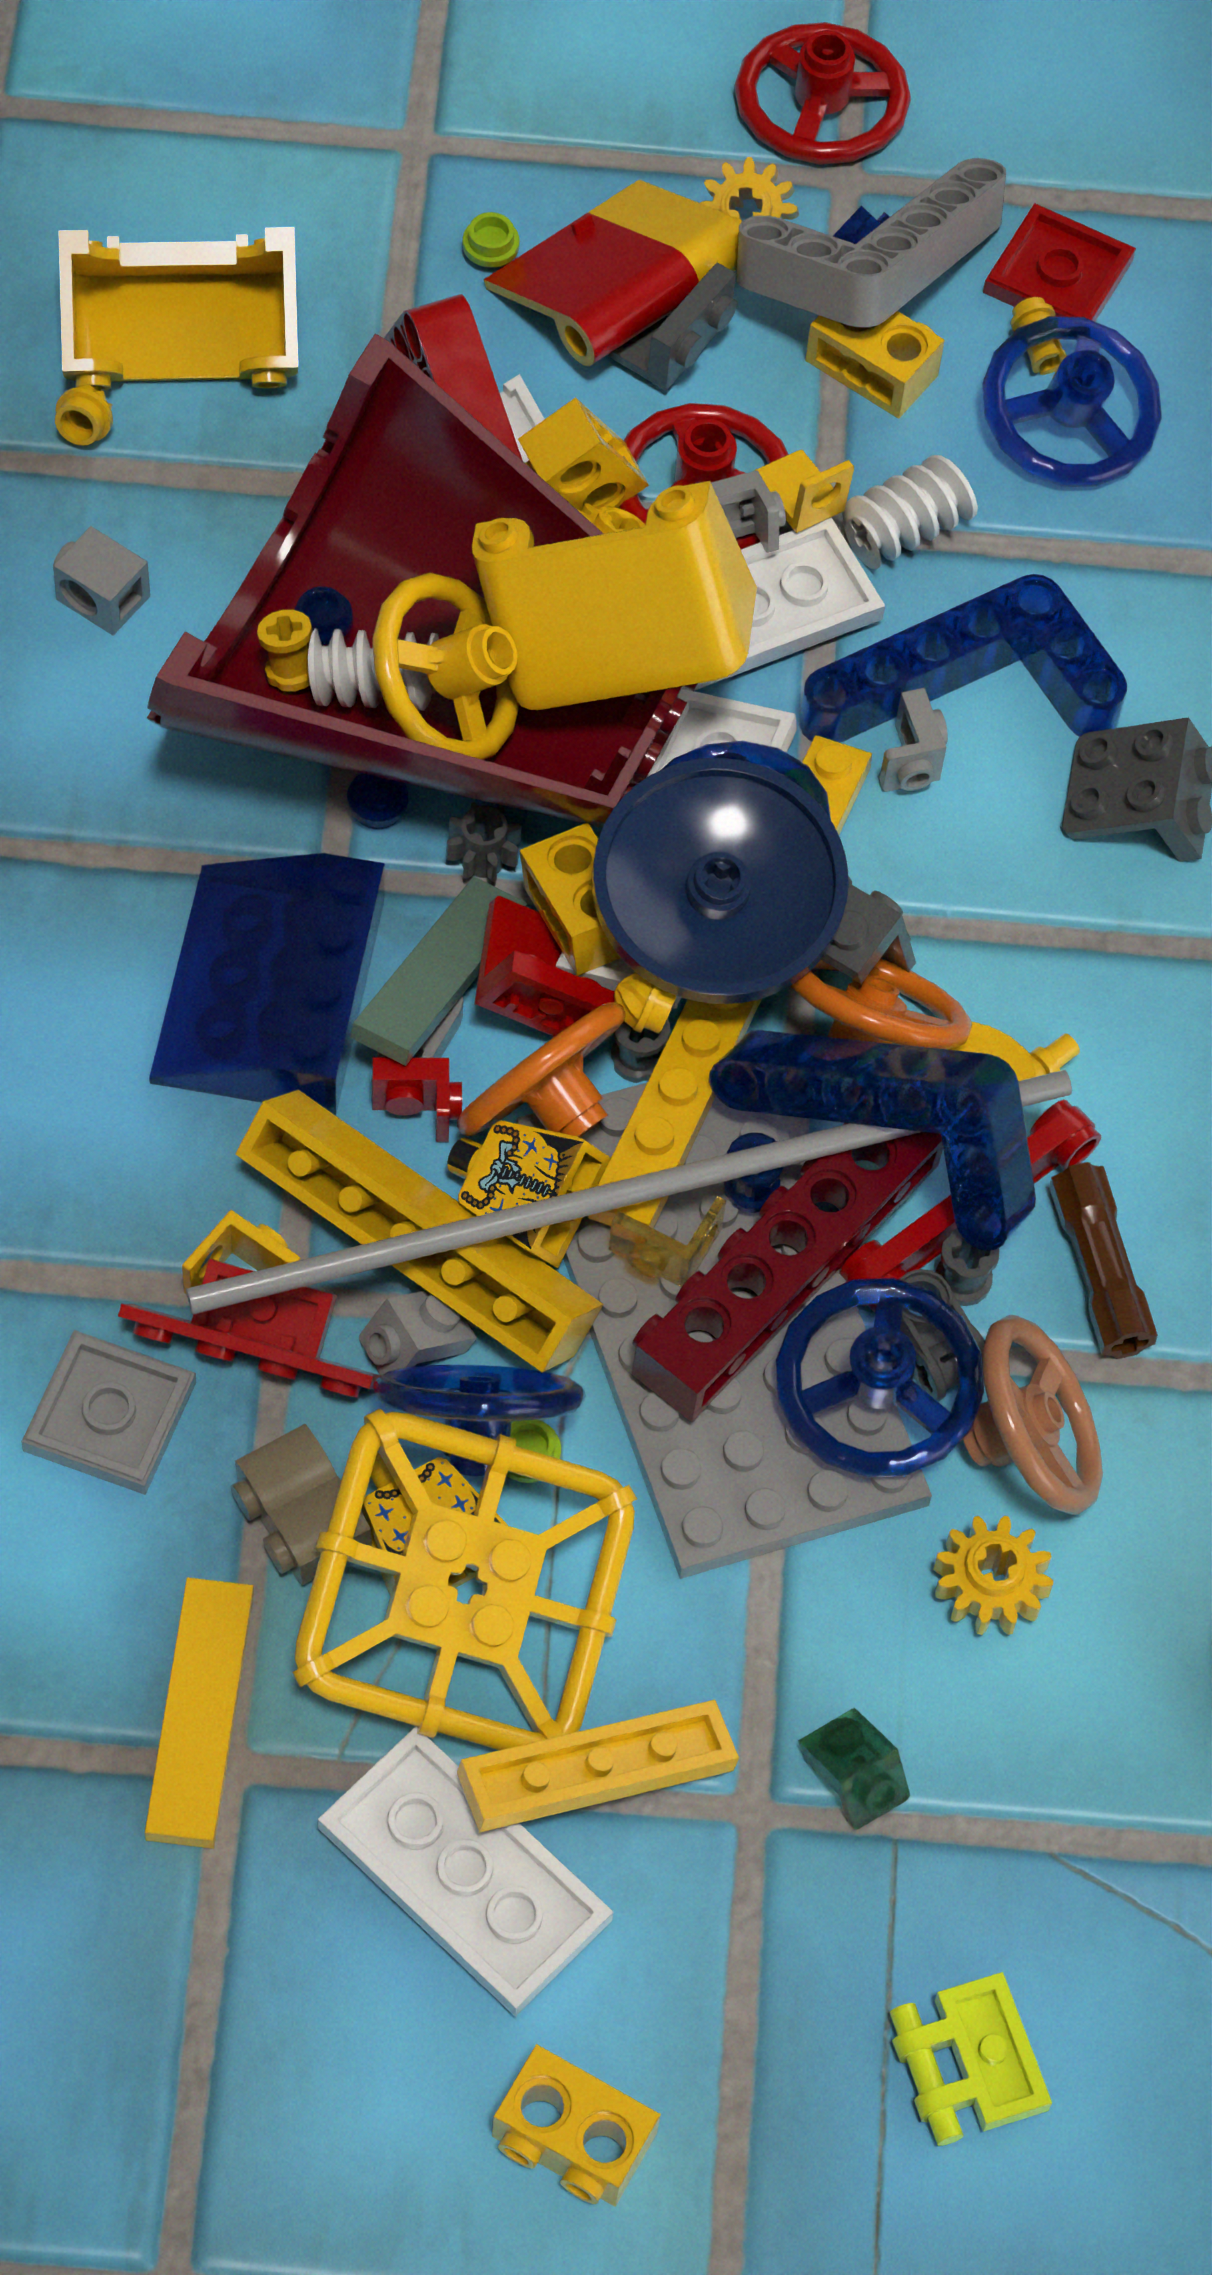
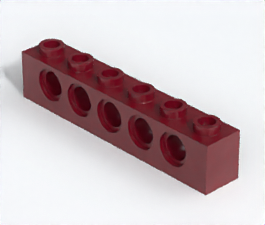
[632,1089,947,1422]

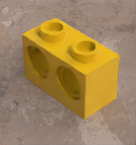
[805,311,945,419]
[518,397,649,511]
[519,823,621,976]
[492,2044,661,2207]

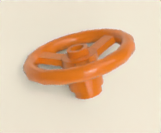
[791,958,972,1075]
[457,1002,626,1138]

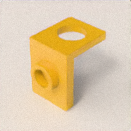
[755,450,854,533]
[182,1210,301,1294]

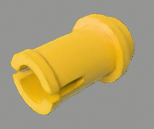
[1010,297,1068,375]

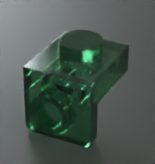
[798,1707,910,1829]

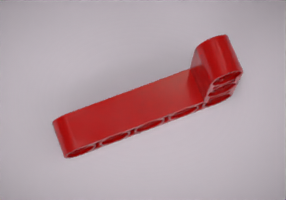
[384,294,523,461]

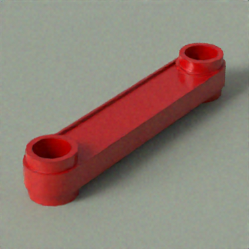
[839,1099,1101,1313]

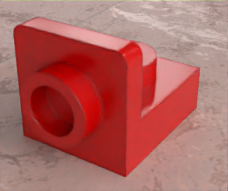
[372,1057,462,1142]

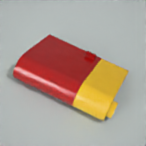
[483,180,742,367]

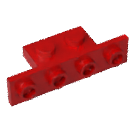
[118,1259,382,1398]

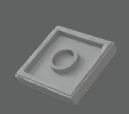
[21,1330,196,1495]

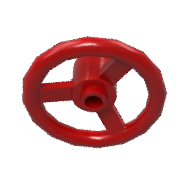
[734,22,911,165]
[619,403,789,550]

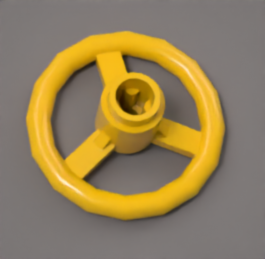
[372,573,520,760]

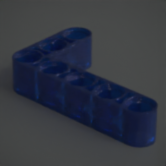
[799,574,1127,743]
[709,1030,1036,1251]

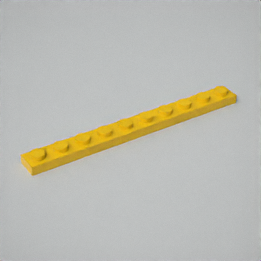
[588,735,872,1239]

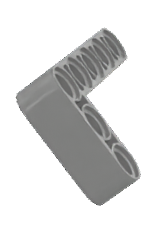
[736,158,1006,327]

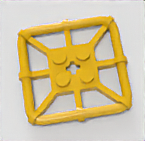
[292,1409,637,1750]

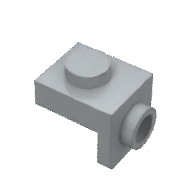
[711,470,786,553]
[879,688,948,792]
[359,1290,477,1386]

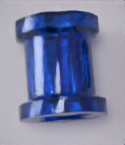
[723,1132,784,1213]

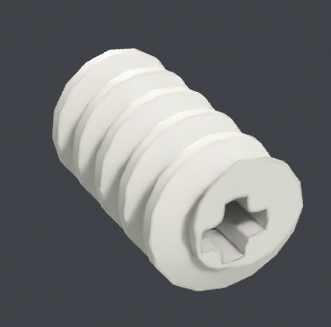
[843,455,978,569]
[308,628,439,711]

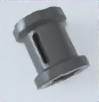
[611,1018,670,1083]
[935,1226,999,1306]

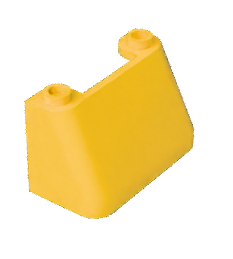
[59,227,298,391]
[472,481,757,710]

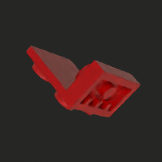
[475,896,615,1037]

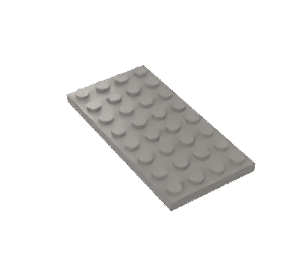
[516,1053,932,1579]

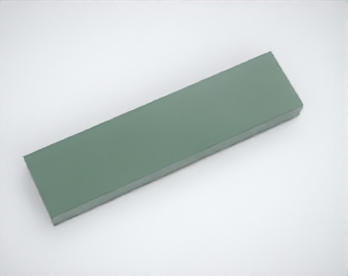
[350,876,527,1066]

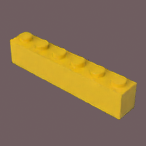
[235,1090,604,1373]

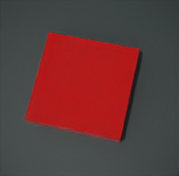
[983,203,1136,338]

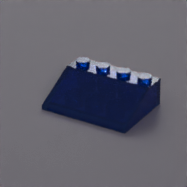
[149,853,385,1115]

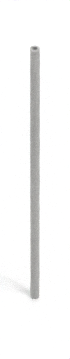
[186,1070,1072,1315]

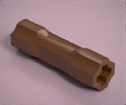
[1049,1162,1158,1359]

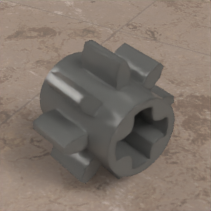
[446,802,522,881]

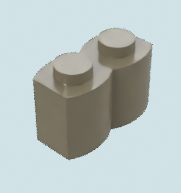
[231,1424,372,1585]

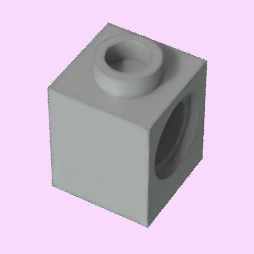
[53,526,150,636]

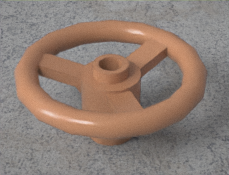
[961,1315,1103,1515]

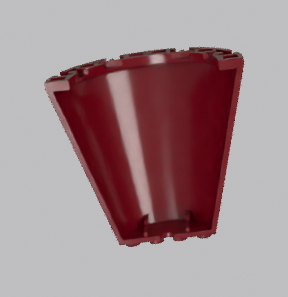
[147,334,698,828]

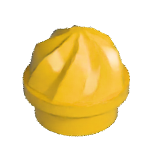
[55,384,113,446]
[614,972,676,1034]

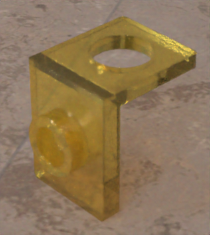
[609,1196,726,1287]

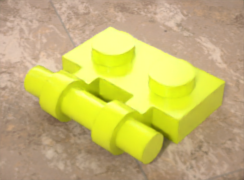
[889,1972,1052,2146]

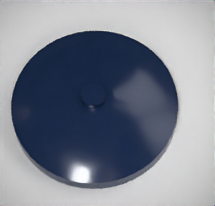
[592,758,849,1004]

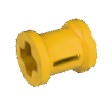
[257,610,313,691]

